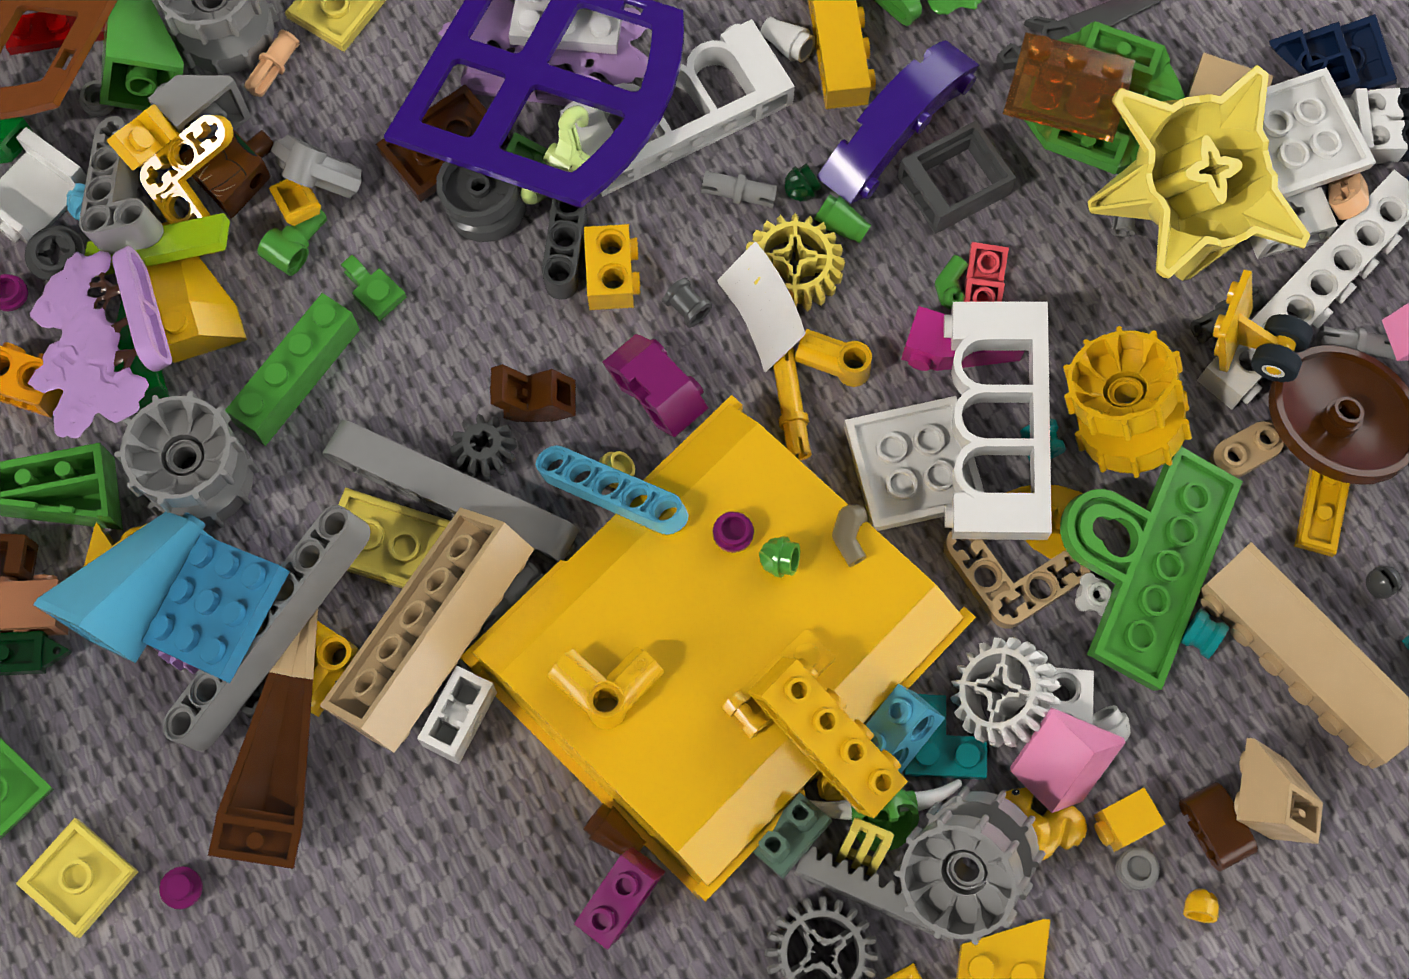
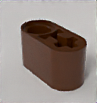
[1179,782,1258,872]

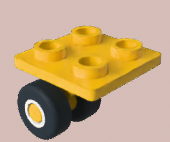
[1213,269,1313,382]

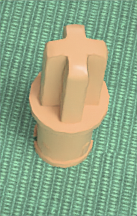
[244,30,300,97]

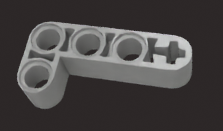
[79,116,164,255]

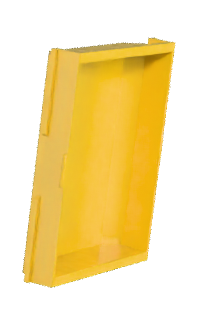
[460,395,976,902]

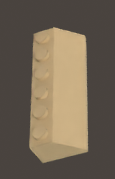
[320,507,535,753]
[1199,542,1409,769]

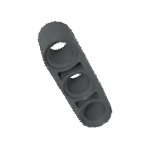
[542,198,588,300]

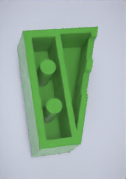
[0,443,123,530]

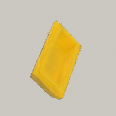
[269,179,321,226]

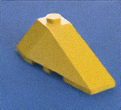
[147,221,247,363]

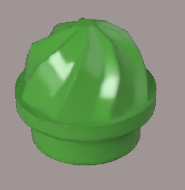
[759,536,800,578]

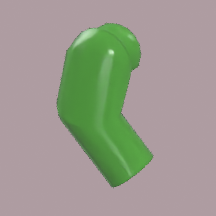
[935,255,968,309]

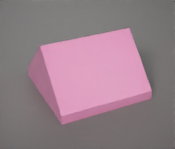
[1010,707,1125,813]

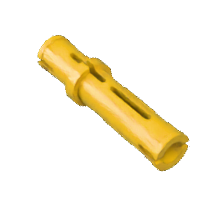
[773,347,812,460]

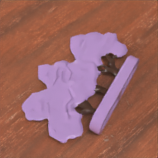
[28,246,172,438]

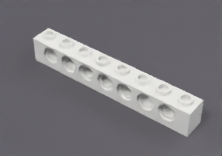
[1197,170,1409,410]

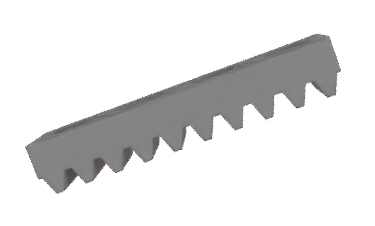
[794,846,953,942]

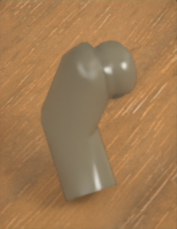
[832,505,867,567]

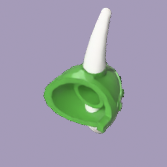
[809,779,962,851]

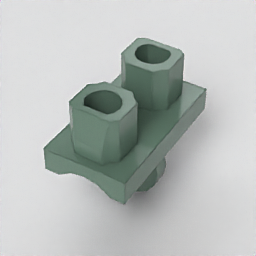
[753,792,832,879]

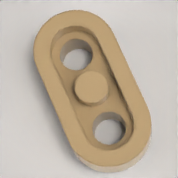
[1210,421,1284,478]

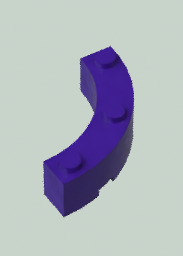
[816,40,979,204]

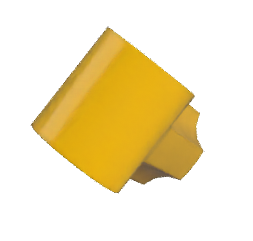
[795,329,872,387]

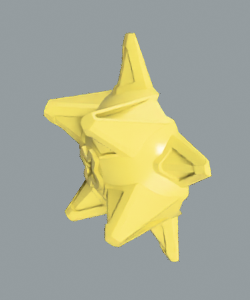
[1087,65,1311,281]

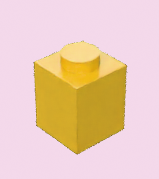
[1093,787,1166,852]

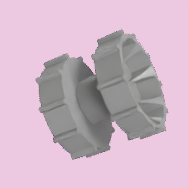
[152,0,279,75]
[114,391,259,528]
[894,786,1046,945]

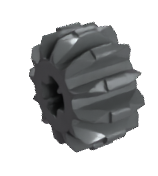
[450,414,517,481]

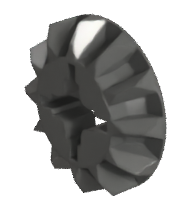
[24,226,86,282]

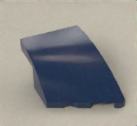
[1269,14,1397,96]

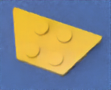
[956,919,1050,979]

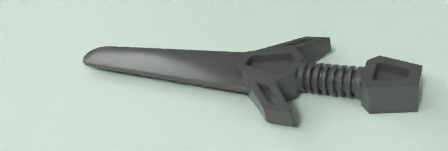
[996,0,1163,70]

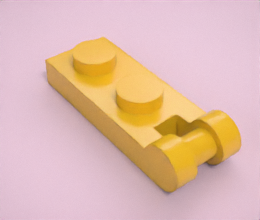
[722,628,836,739]

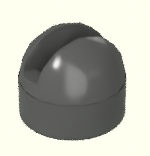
[1366,566,1402,599]

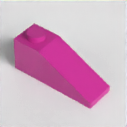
[901,306,1025,371]

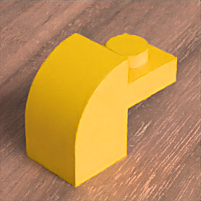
[106,104,180,171]

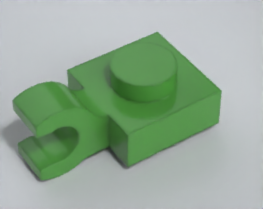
[341,255,407,322]

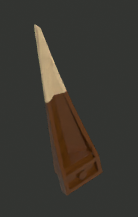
[208,609,318,869]

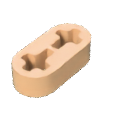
[1328,172,1369,220]

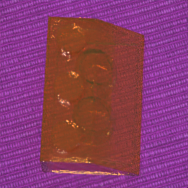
[1003,32,1135,143]

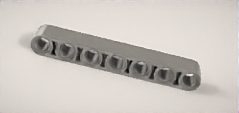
[322,420,579,565]
[162,505,371,751]

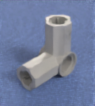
[271,134,362,199]

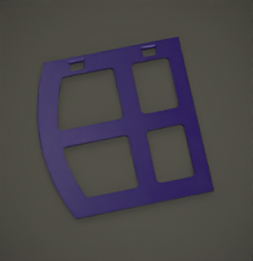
[384,0,684,208]

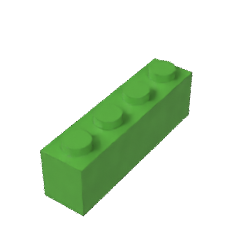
[225,293,360,446]

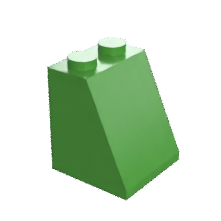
[99,0,184,111]

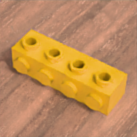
[748,657,908,818]

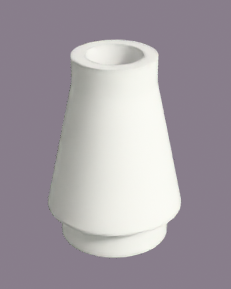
[761,17,815,62]

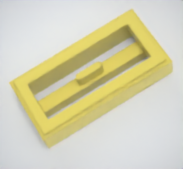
[835,818,894,877]

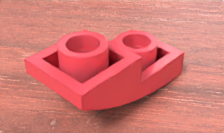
[963,242,1009,302]

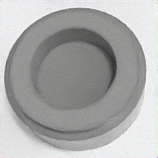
[1115,847,1160,891]

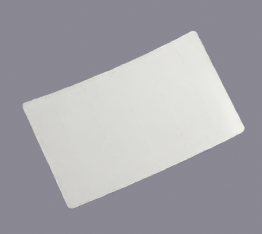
[717,242,805,372]

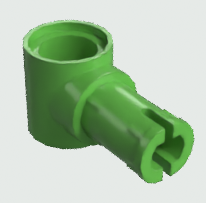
[257,210,327,276]

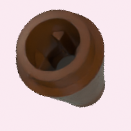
[583,803,646,855]

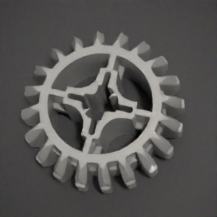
[764,896,879,979]

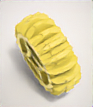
[746,213,845,312]

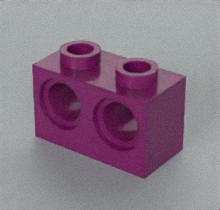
[574,847,666,950]

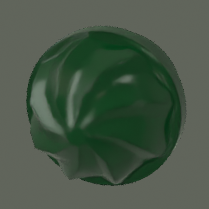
[785,163,822,202]

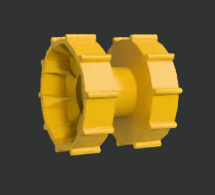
[1063,326,1192,478]

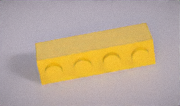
[808,0,876,109]

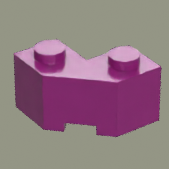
[602,334,709,438]

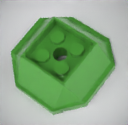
[1019,21,1185,174]

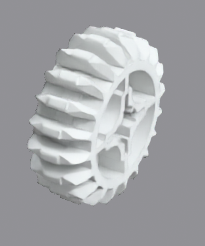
[950,637,1061,748]

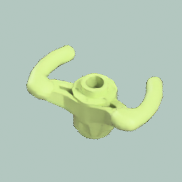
[520,105,591,205]

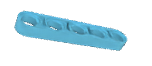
[535,445,689,535]

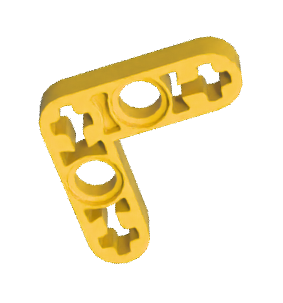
[140,115,233,255]

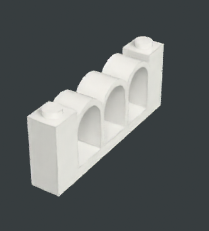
[560,19,795,197]
[944,302,1052,540]

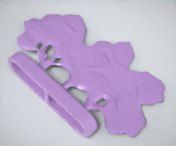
[438,0,649,106]

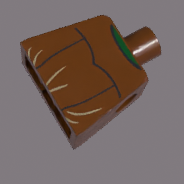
[179,129,273,219]

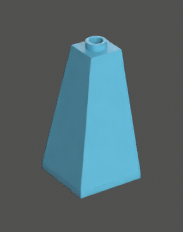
[33,512,214,663]

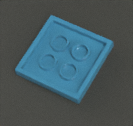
[141,534,290,684]

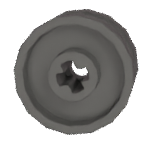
[436,162,527,242]

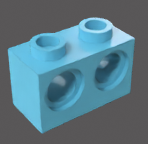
[866,684,945,773]

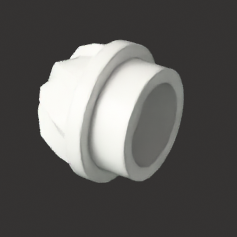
[1093,706,1131,742]

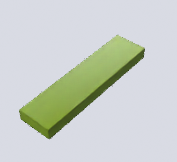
[85,213,230,277]

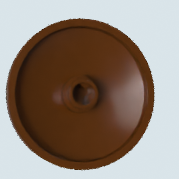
[1269,345,1409,485]

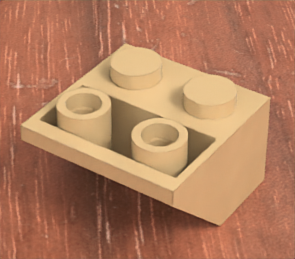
[1234,738,1323,844]

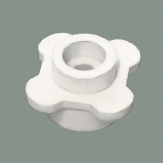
[1075,573,1115,617]

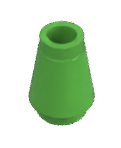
[814,194,871,244]

